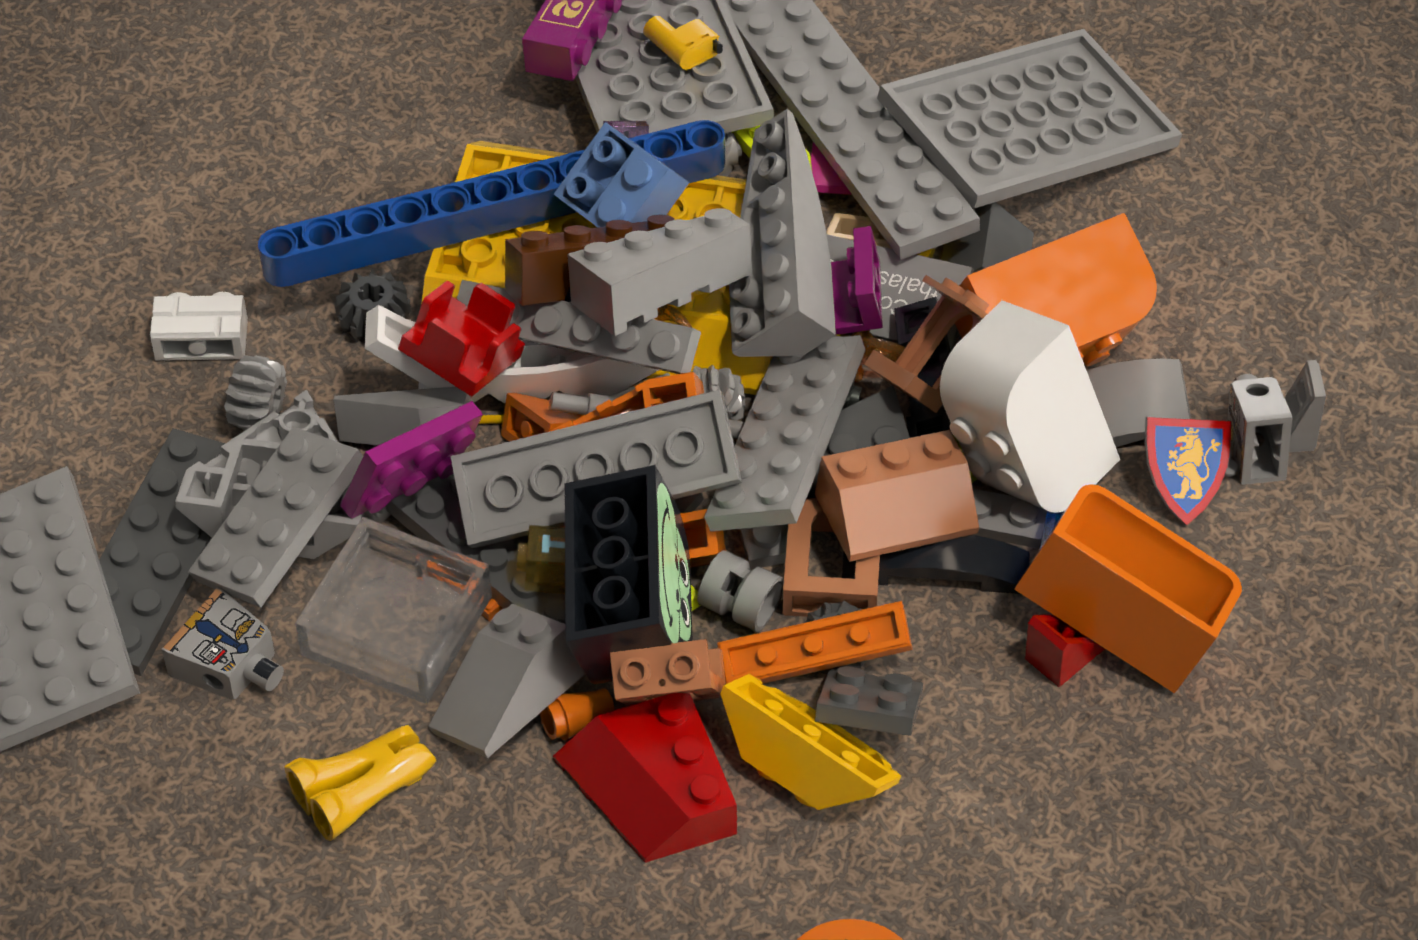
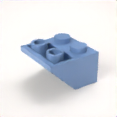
[554,122,690,227]

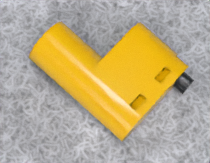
[643,16,723,70]

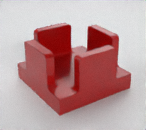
[398,280,525,397]

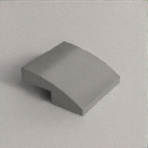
[1086,359,1191,447]

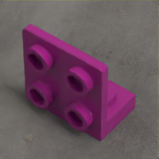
[831,226,883,335]

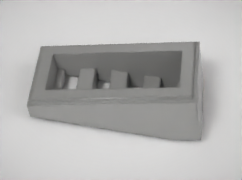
[1285,360,1326,452]

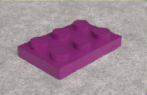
[340,401,483,519]

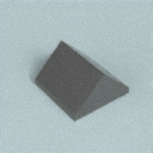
[941,202,1034,273]

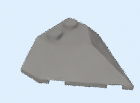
[175,390,365,559]

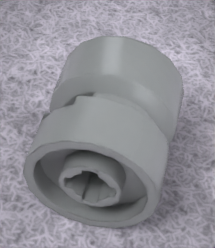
[697,550,784,632]

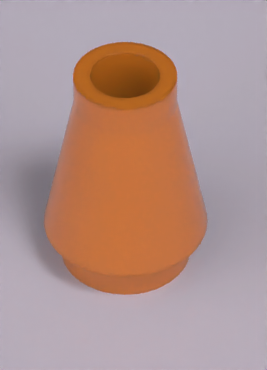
[540,688,614,741]

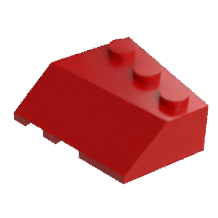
[553,693,737,863]

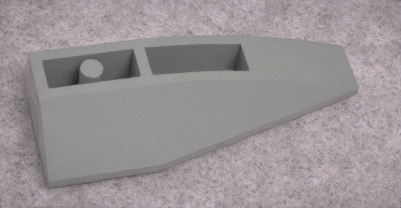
[729,109,836,357]

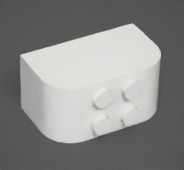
[940,300,1121,513]

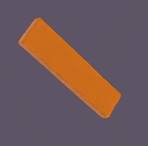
[717,601,913,684]

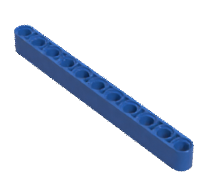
[258,120,725,287]

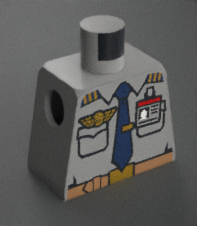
[1227,374,1292,485]
[162,587,284,700]

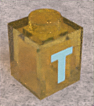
[517,525,565,594]

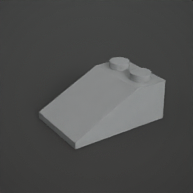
[428,604,585,758]

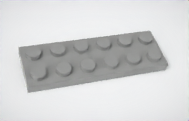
[704,335,866,531]
[450,390,742,549]

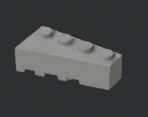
[568,208,752,336]

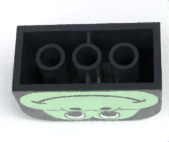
[564,465,693,684]

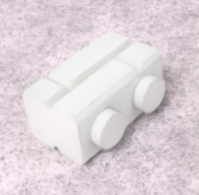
[150,292,248,361]

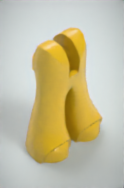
[284,725,436,841]

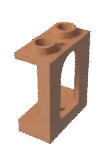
[864,275,989,413]
[783,498,880,617]
[610,639,726,706]

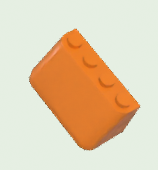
[1014,484,1242,694]

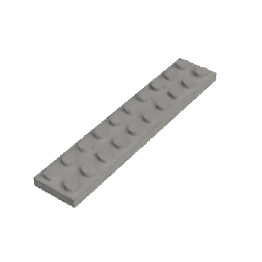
[725,0,980,260]

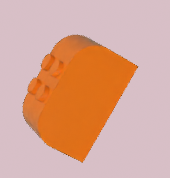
[955,213,1157,367]

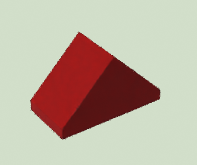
[1025,615,1105,687]

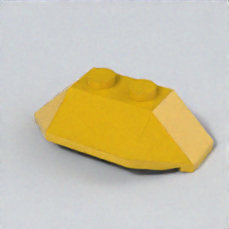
[720,674,901,810]

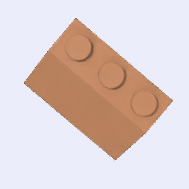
[815,430,979,562]

